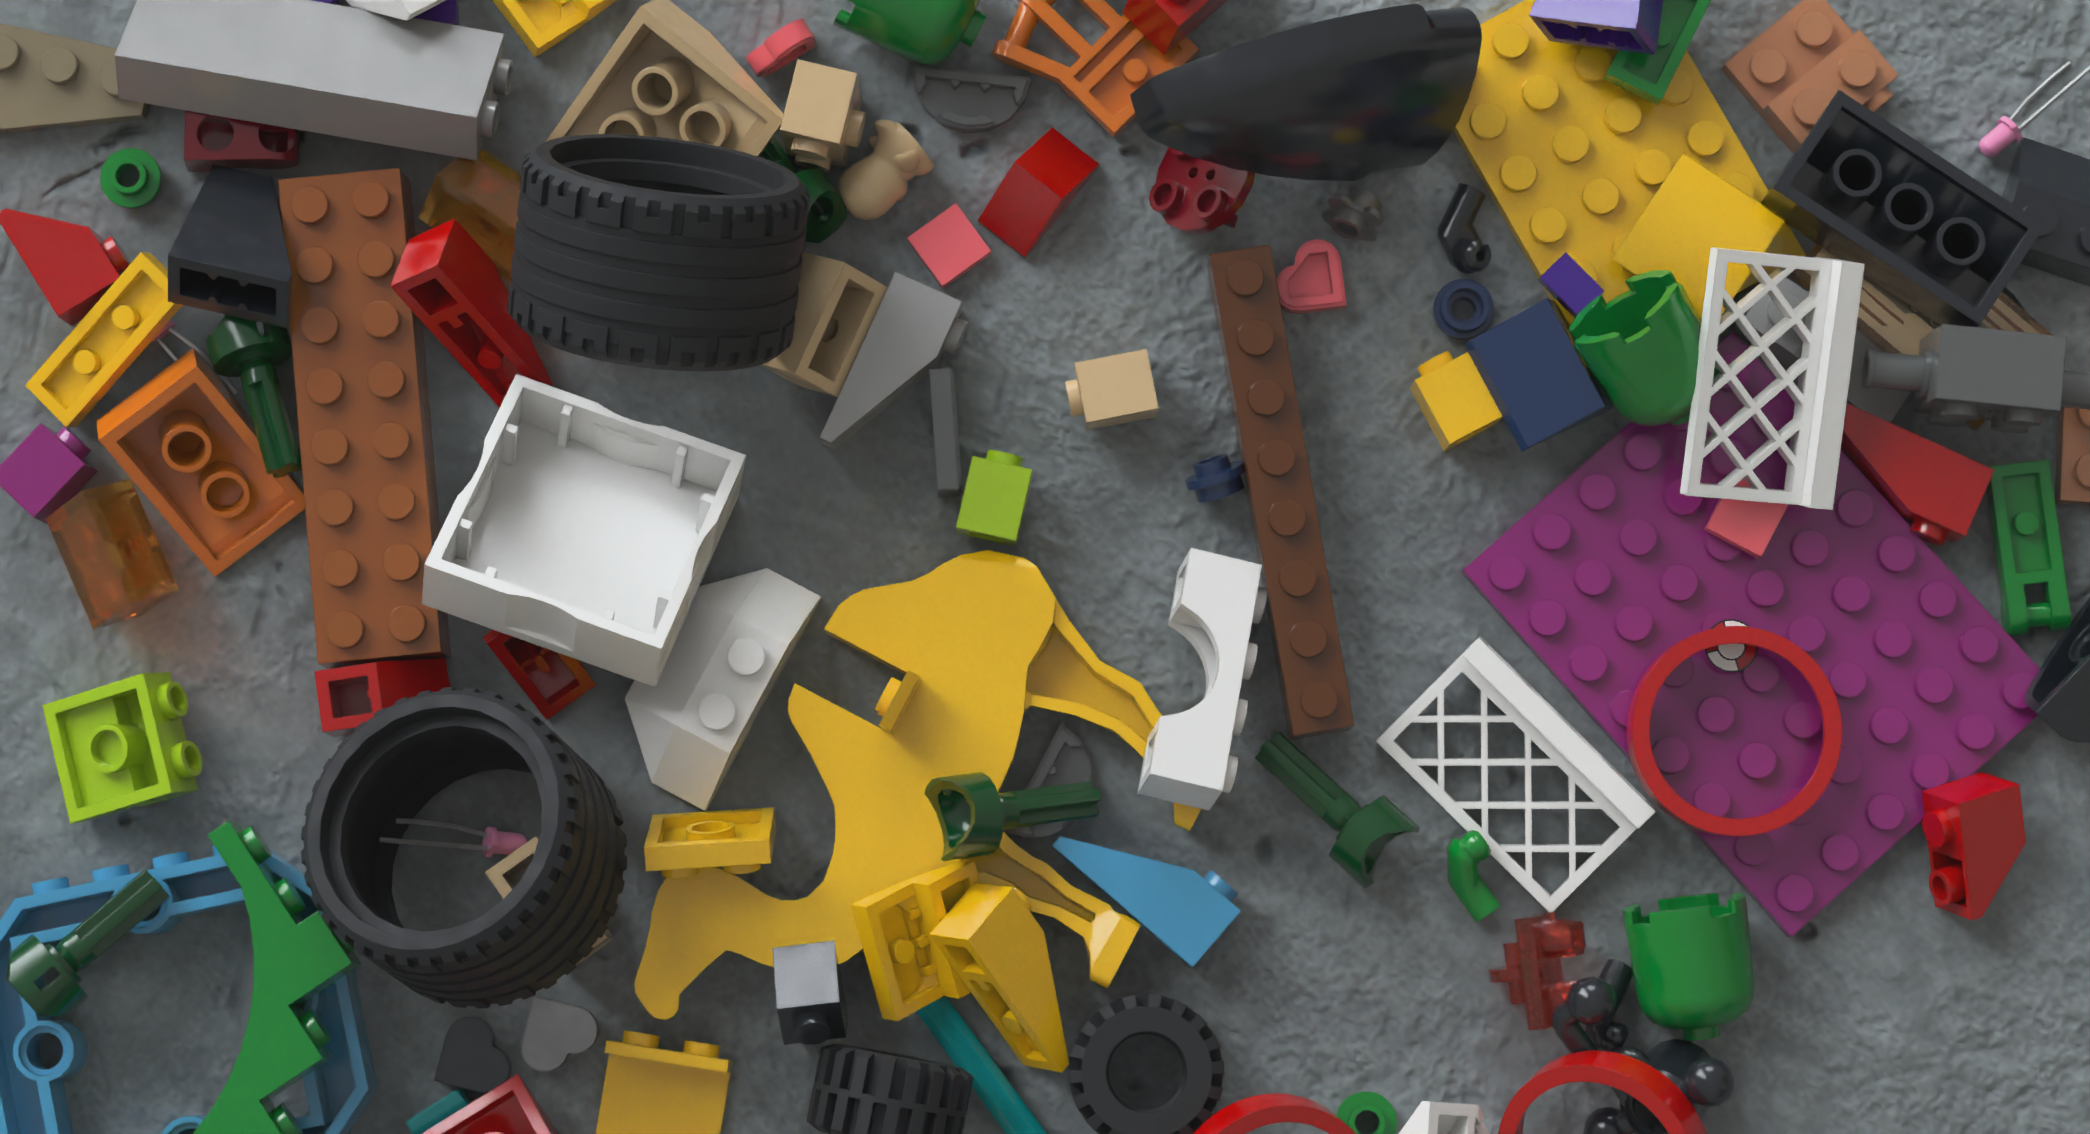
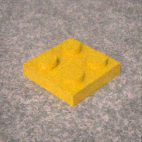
[644,807,776,878]

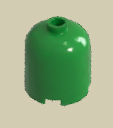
[833,0,987,65]
[1569,270,1719,426]
[1622,893,1754,1041]

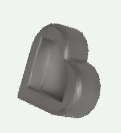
[521,996,599,1071]

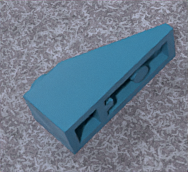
[1052,836,1241,968]

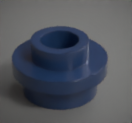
[1433,279,1494,340]
[1185,454,1245,503]

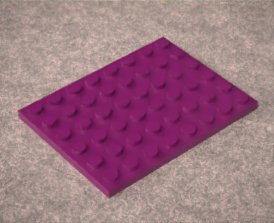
[1461,331,2040,937]

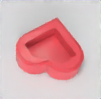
[745,18,817,78]
[1276,239,1347,314]

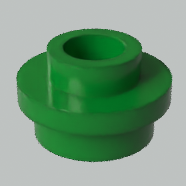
[100,148,162,209]
[1336,1091,1397,1134]

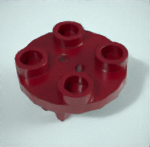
[1149,147,1255,235]

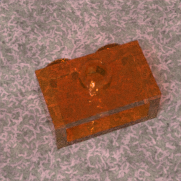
[418,148,521,281]
[45,479,179,629]

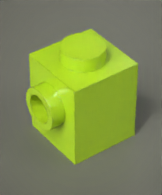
[956,450,1032,547]

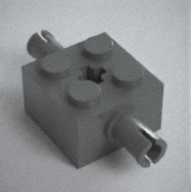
[1862,324,2090,433]

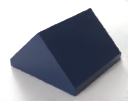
[1464,298,1613,452]

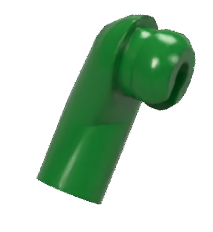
[1447,830,1501,923]

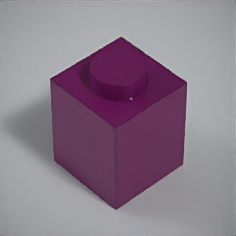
[0,423,98,524]

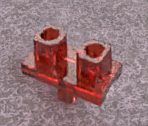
[1488,912,1586,1030]

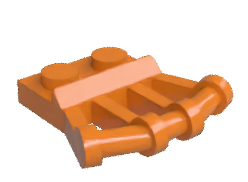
[991,0,1199,138]

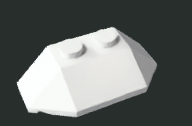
[625,568,821,811]

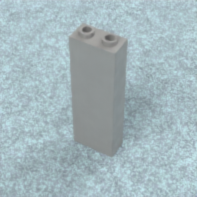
[114,0,514,160]

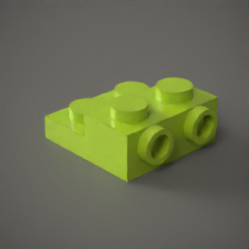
[42,672,203,824]

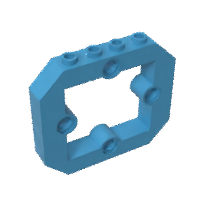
[0,845,378,1134]

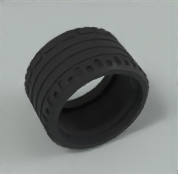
[507,134,810,372]
[301,687,628,1009]

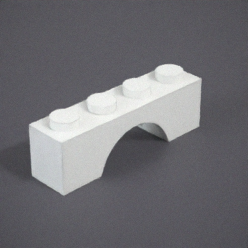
[1137,548,1267,811]

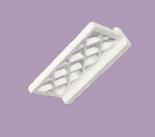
[1680,247,1865,510]
[1376,636,1656,914]

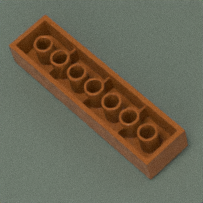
[278,168,451,669]

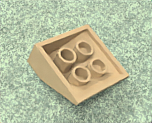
[546,0,784,157]

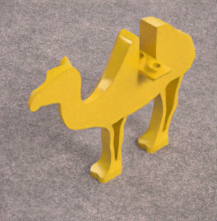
[634,550,1201,1020]

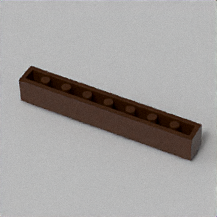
[1207,244,1354,740]

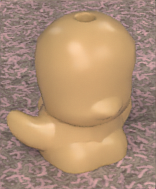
[837,119,935,221]

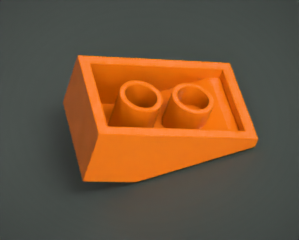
[96,348,305,577]

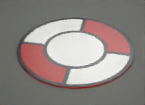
[1705,619,1758,672]

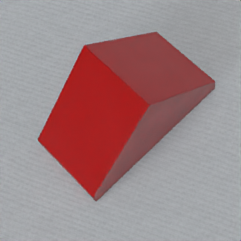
[978,127,1099,259]
[483,630,596,720]

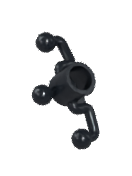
[1552,976,1734,1134]

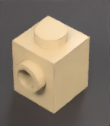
[1065,349,1159,431]

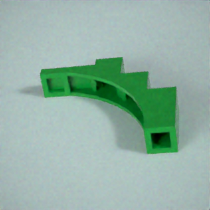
[193,821,361,1134]

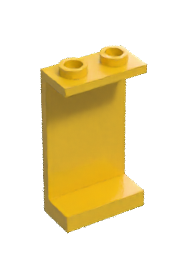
[595,1030,733,1134]

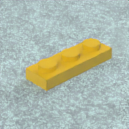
[25,252,183,427]

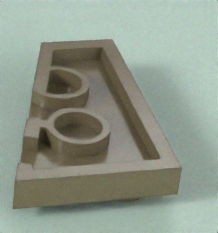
[0,23,150,134]

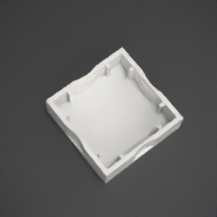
[422,374,746,687]

